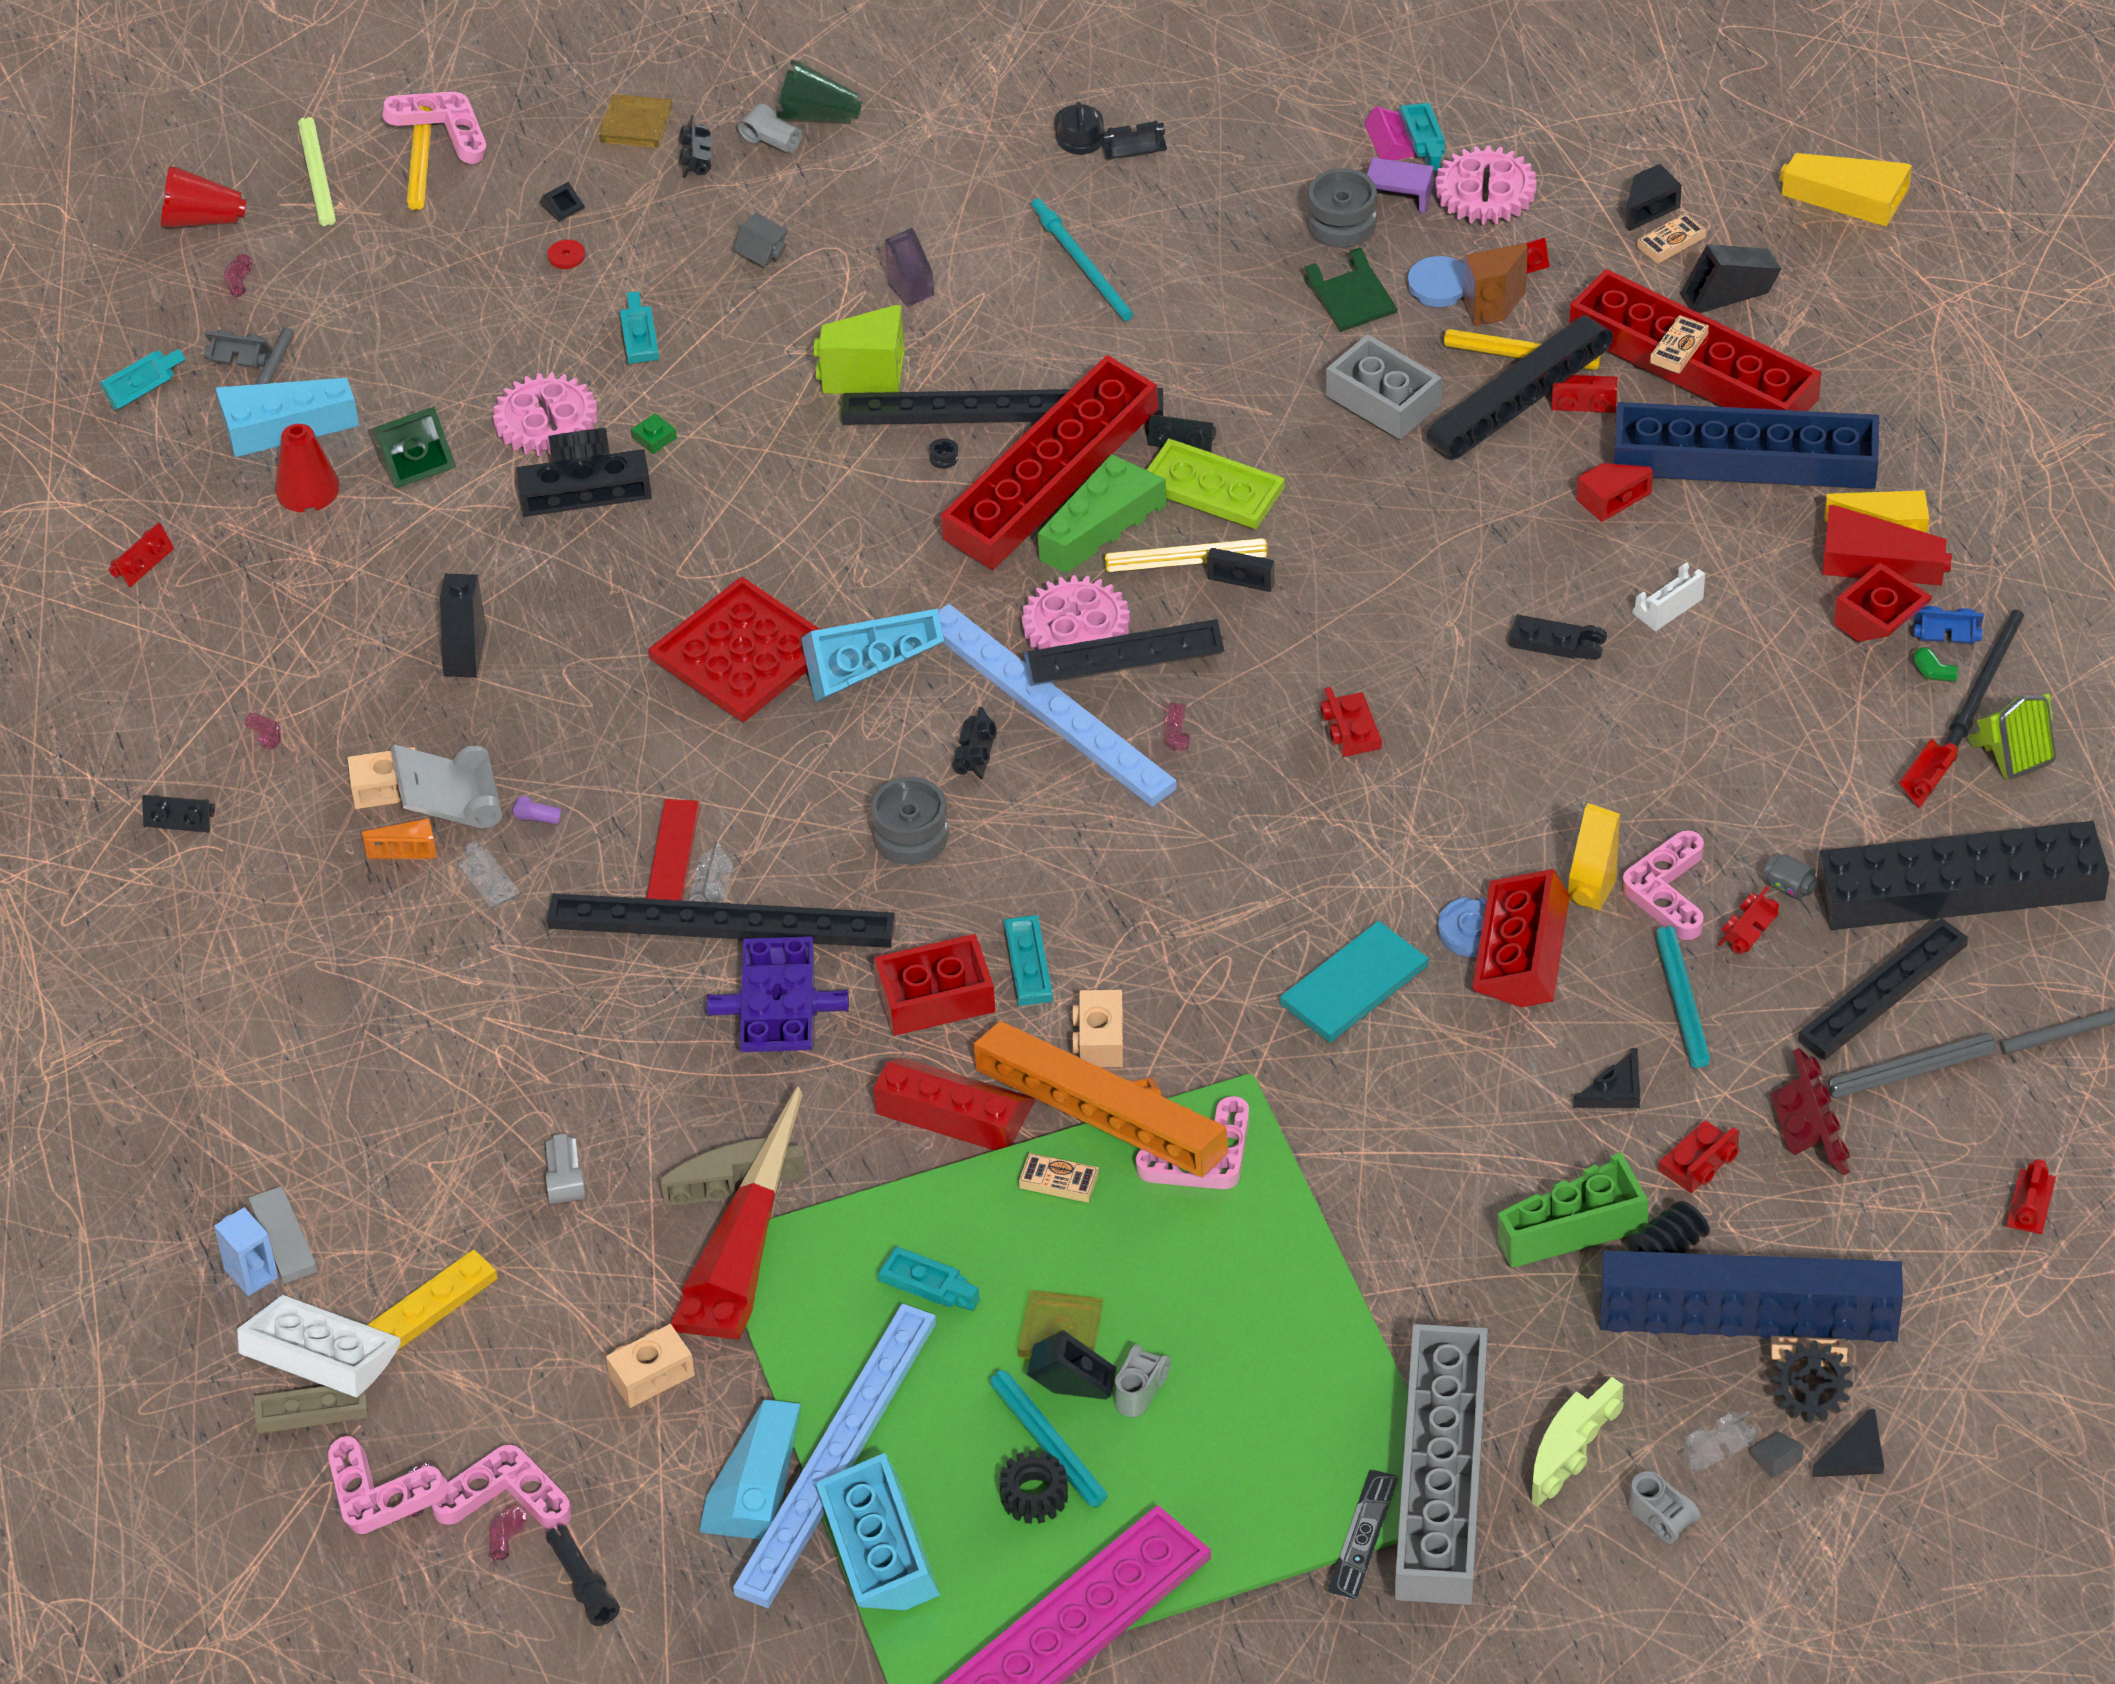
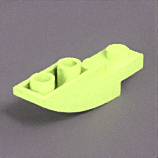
[1532,1377,1624,1507]

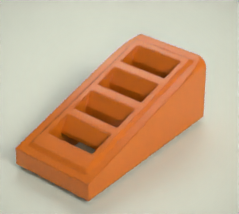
[362,818,437,859]

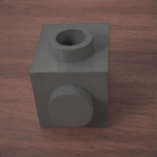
[733,212,788,267]

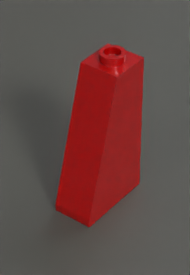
[1822,505,1952,586]

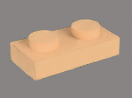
[1770,1336,1848,1367]

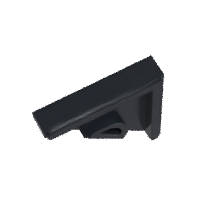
[1573,1048,1640,1108]
[1813,1409,1884,1477]

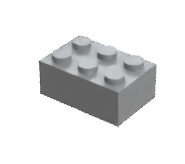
[1326,334,1442,440]

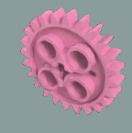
[1435,145,1537,225]
[493,372,598,456]
[1022,575,1130,649]

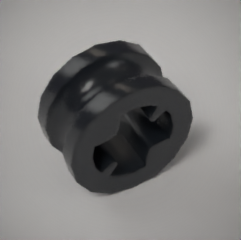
[930,438,959,469]

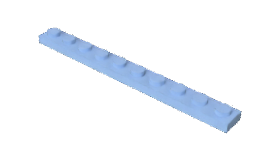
[938,604,1177,807]
[733,1303,936,1609]

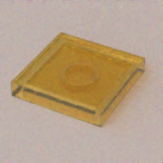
[599,94,673,148]
[1018,1290,1103,1358]

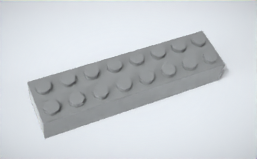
[1395,1324,1488,1605]

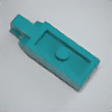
[1399,103,1445,171]
[620,291,659,364]
[99,348,185,410]
[878,1247,980,1311]

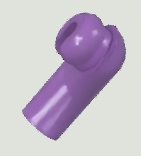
[512,796,561,825]

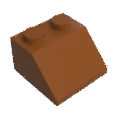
[1463,243,1527,326]

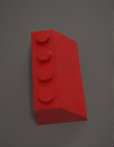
[1472,869,1570,1007]
[873,1058,1035,1151]

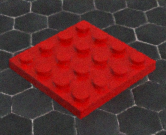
[648,576,821,723]

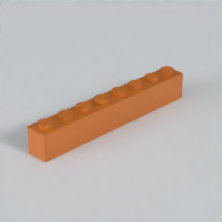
[974,1021,1228,1178]

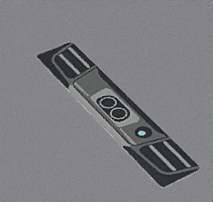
[1328,1470,1398,1599]

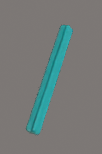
[1656,926,1710,1069]
[990,1370,1107,1508]

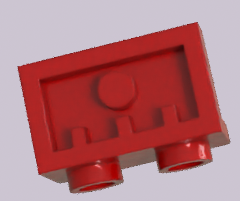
[1552,375,1618,413]
[1319,687,1382,757]
[1658,1120,1740,1194]

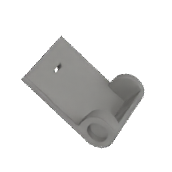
[391,744,502,828]

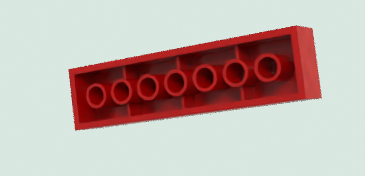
[1569,269,1822,411]
[941,355,1158,570]

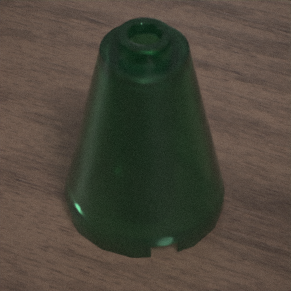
[776,59,863,124]

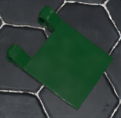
[1304,248,1398,332]

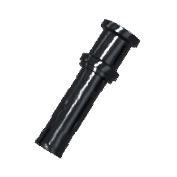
[546,1525,620,1626]

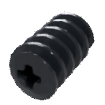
[1627,1201,1710,1253]

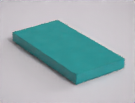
[1280,920,1429,1043]

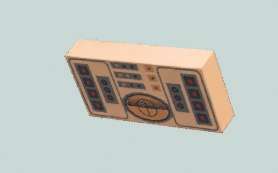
[1637,213,1706,264]
[1650,315,1709,374]
[1019,1153,1099,1203]

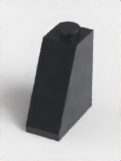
[1680,244,1782,313]
[440,573,487,678]

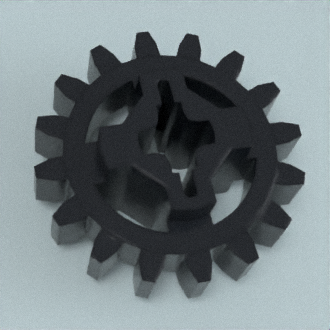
[1770,1340,1853,1423]

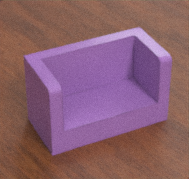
[1367,158,1433,213]

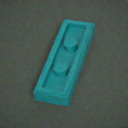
[1004,915,1053,1006]

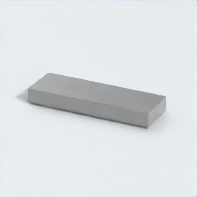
[248,1186,318,1284]

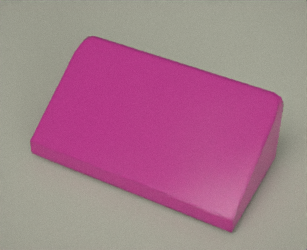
[1365,106,1416,161]

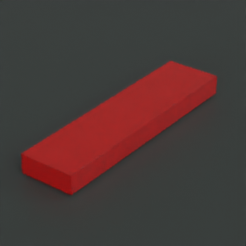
[647,799,700,901]

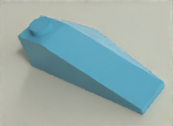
[700,1400,801,1540]

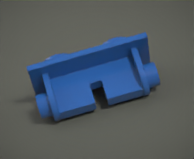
[1914,606,1984,644]

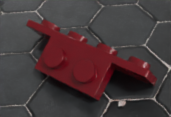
[1770,1048,1851,1175]

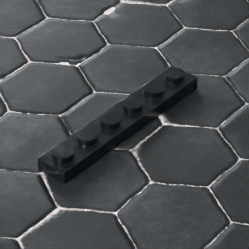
[1024,619,1224,686]
[1798,918,1968,1061]

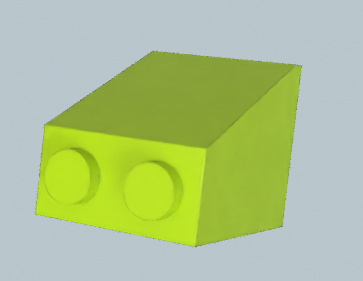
[814,305,905,394]

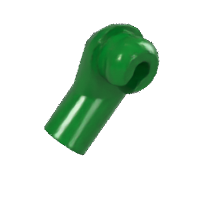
[1913,647,1958,682]

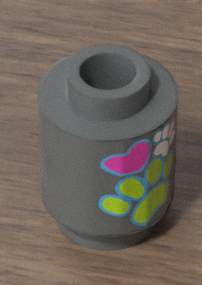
[1763,853,1818,899]

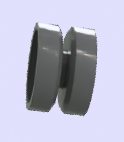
[1308,168,1377,247]
[871,777,949,865]

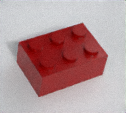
[874,934,996,1036]

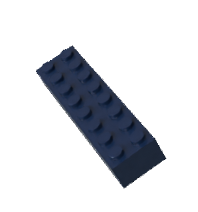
[1614,402,1879,489]
[1600,1250,1903,1342]

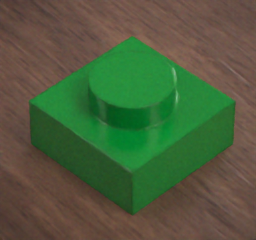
[631,413,677,454]

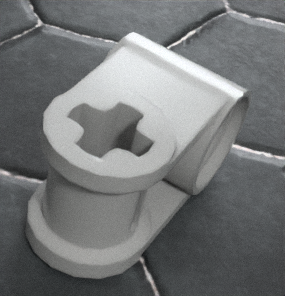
[1115,1344,1172,1417]
[1628,1471,1701,1544]

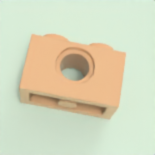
[348,747,415,809]
[1073,990,1123,1067]
[606,1324,695,1408]

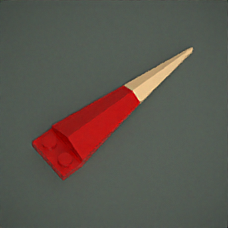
[670,1086,803,1340]

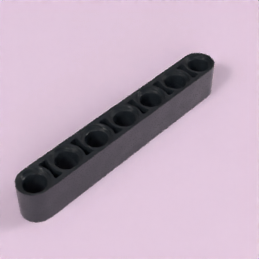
[1426,315,1613,460]

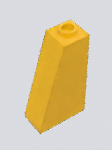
[1779,153,1912,227]

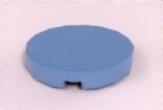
[1408,256,1464,307]
[1438,897,1487,957]

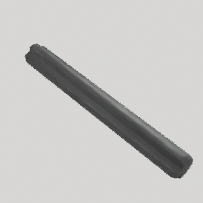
[1827,1033,1996,1098]

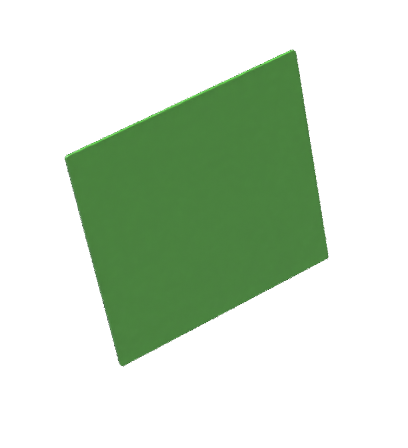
[745,1074,1408,1684]

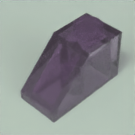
[885,228,934,307]

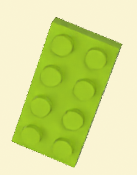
[1147,439,1285,530]

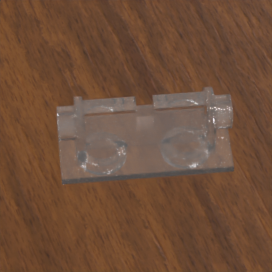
[688,841,733,903]
[458,842,521,909]
[1677,1411,1758,1471]

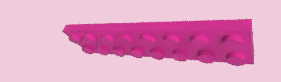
[941,1505,1211,1684]

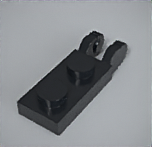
[1509,614,1607,660]

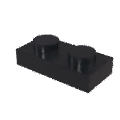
[1207,547,1275,592]

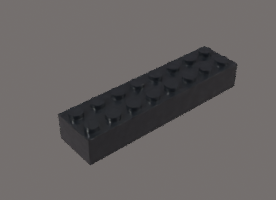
[1817,821,2110,930]

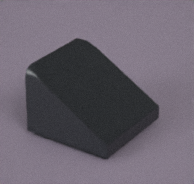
[539,182,585,222]

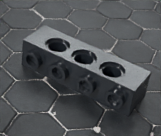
[516,449,652,517]

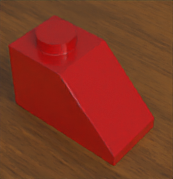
[1576,463,1653,522]

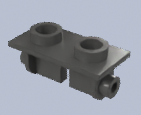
[204,330,272,369]

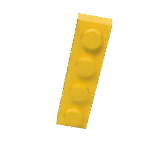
[366,1249,498,1351]

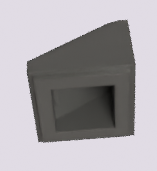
[1749,1432,1803,1478]

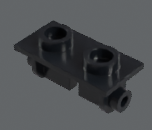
[678,115,711,178]
[1101,120,1167,159]
[1148,414,1216,453]
[952,707,997,779]
[142,795,215,833]

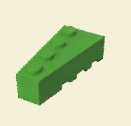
[1038,454,1166,573]
[1498,1152,1648,1268]

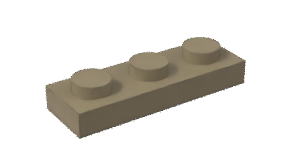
[254,1386,368,1434]

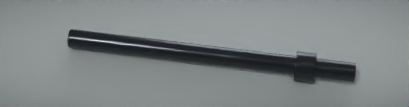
[1944,609,2024,748]

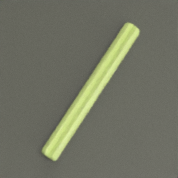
[298,117,336,227]

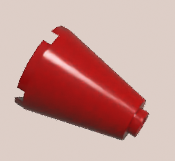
[161,166,247,228]
[275,424,339,512]

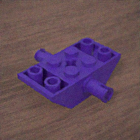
[707,937,849,1052]

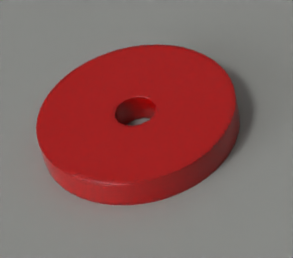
[547,239,585,269]

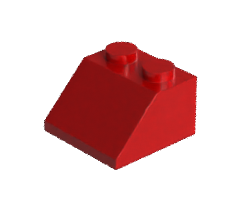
[1834,563,1932,642]

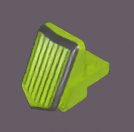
[1967,693,2056,780]

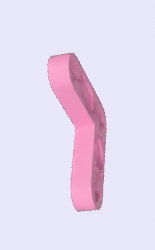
[382,92,486,164]
[1622,830,1704,940]
[1136,1096,1249,1189]
[328,1436,449,1534]
[431,1445,571,1529]

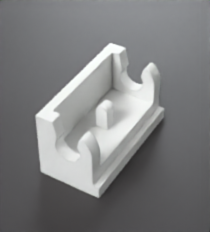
[1632,562,1705,631]

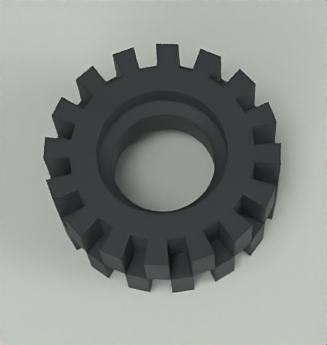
[548,428,610,462]
[999,1450,1068,1524]

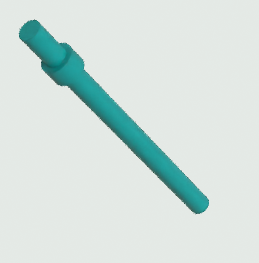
[1031,198,1134,321]

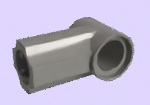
[738,104,802,153]
[546,1134,586,1204]

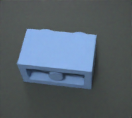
[214,1207,278,1296]

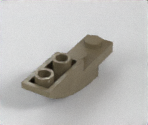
[661,1138,806,1206]

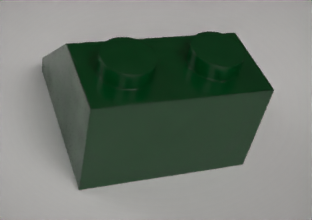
[368,407,456,489]

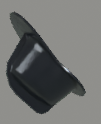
[1054,102,1105,155]

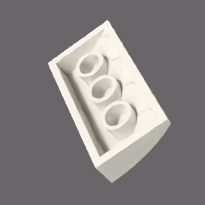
[237,1295,401,1397]

